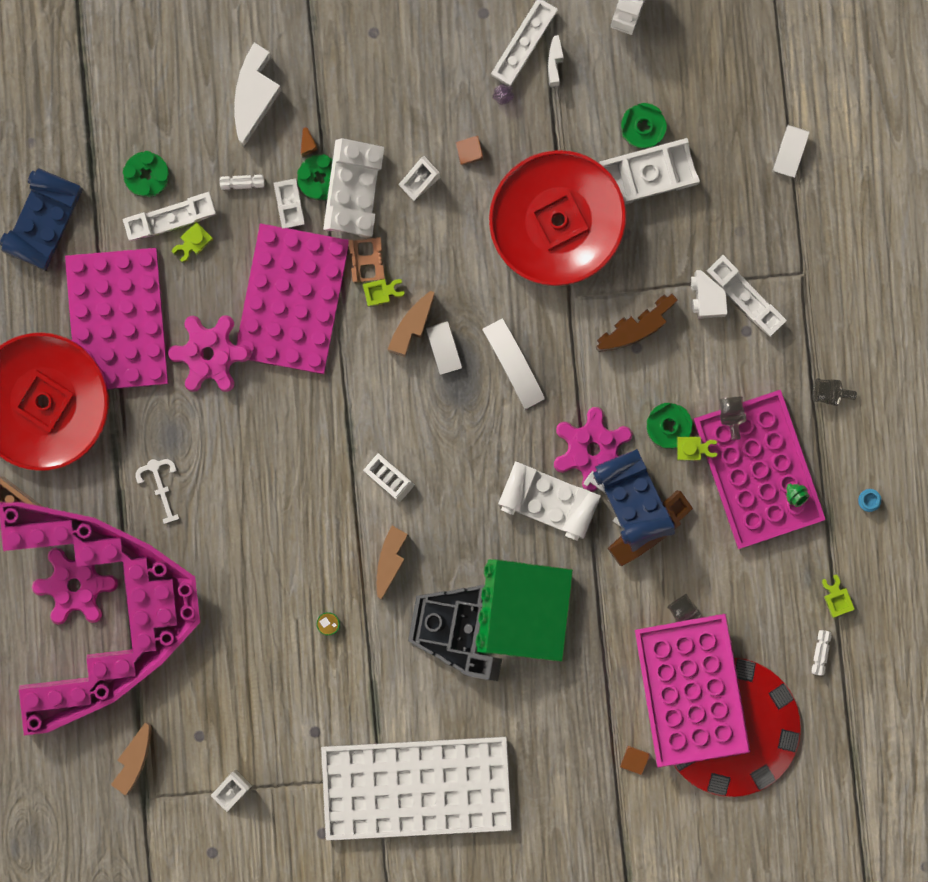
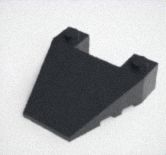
[408,585,502,681]

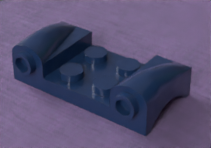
[0,168,83,271]
[593,449,675,552]

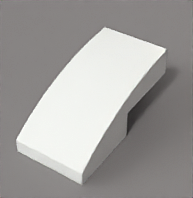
[548,35,563,87]
[773,125,809,178]
[273,178,305,229]
[426,321,462,375]

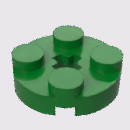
[621,103,667,149]
[123,151,169,197]
[297,154,333,201]
[646,403,692,449]

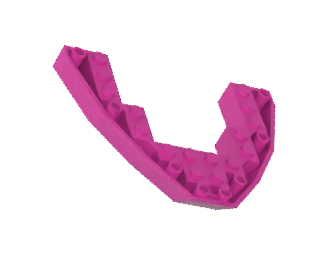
[0,502,200,735]

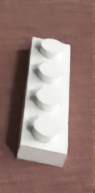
[491,0,558,87]

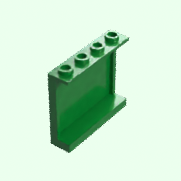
[476,559,573,662]

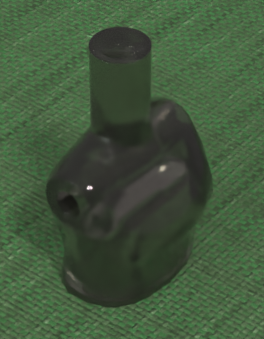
[812,378,857,406]
[719,396,747,441]
[667,594,701,622]

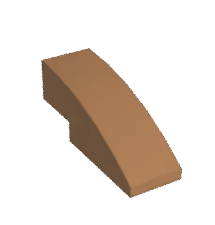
[388,291,435,357]
[376,525,408,599]
[111,722,152,796]

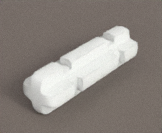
[220,175,265,190]
[812,630,832,676]

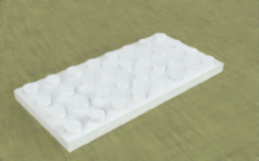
[321,737,511,840]

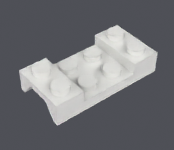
[323,138,384,238]
[599,138,700,204]

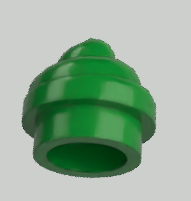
[786,484,810,507]

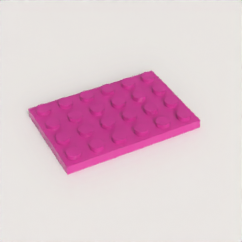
[236,223,349,375]
[65,248,168,390]
[693,389,826,549]
[635,614,750,768]

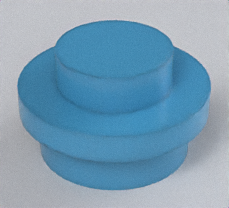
[858,489,881,512]

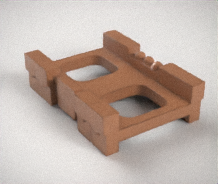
[349,237,385,283]

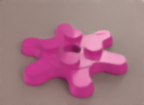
[168,315,251,392]
[554,407,632,492]
[32,548,118,625]

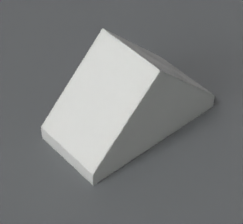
[398,156,440,201]
[211,770,252,812]

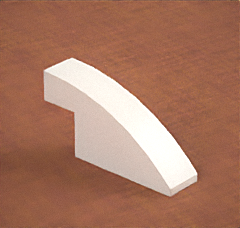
[235,42,281,146]

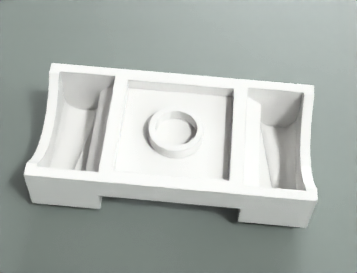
[498,461,601,541]

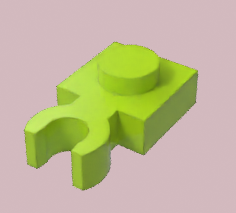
[172,222,213,263]
[363,279,405,307]
[677,437,717,461]
[821,574,855,618]

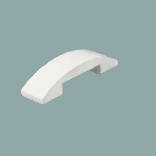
[123,192,216,241]
[707,255,787,336]
[482,319,545,409]

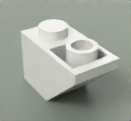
[691,270,727,319]

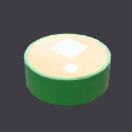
[316,612,340,635]

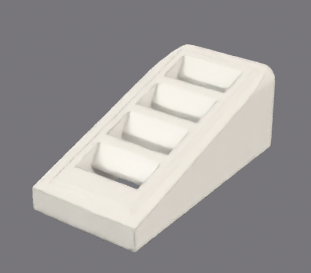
[363,453,415,502]

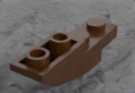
[596,294,678,352]
[607,490,693,566]

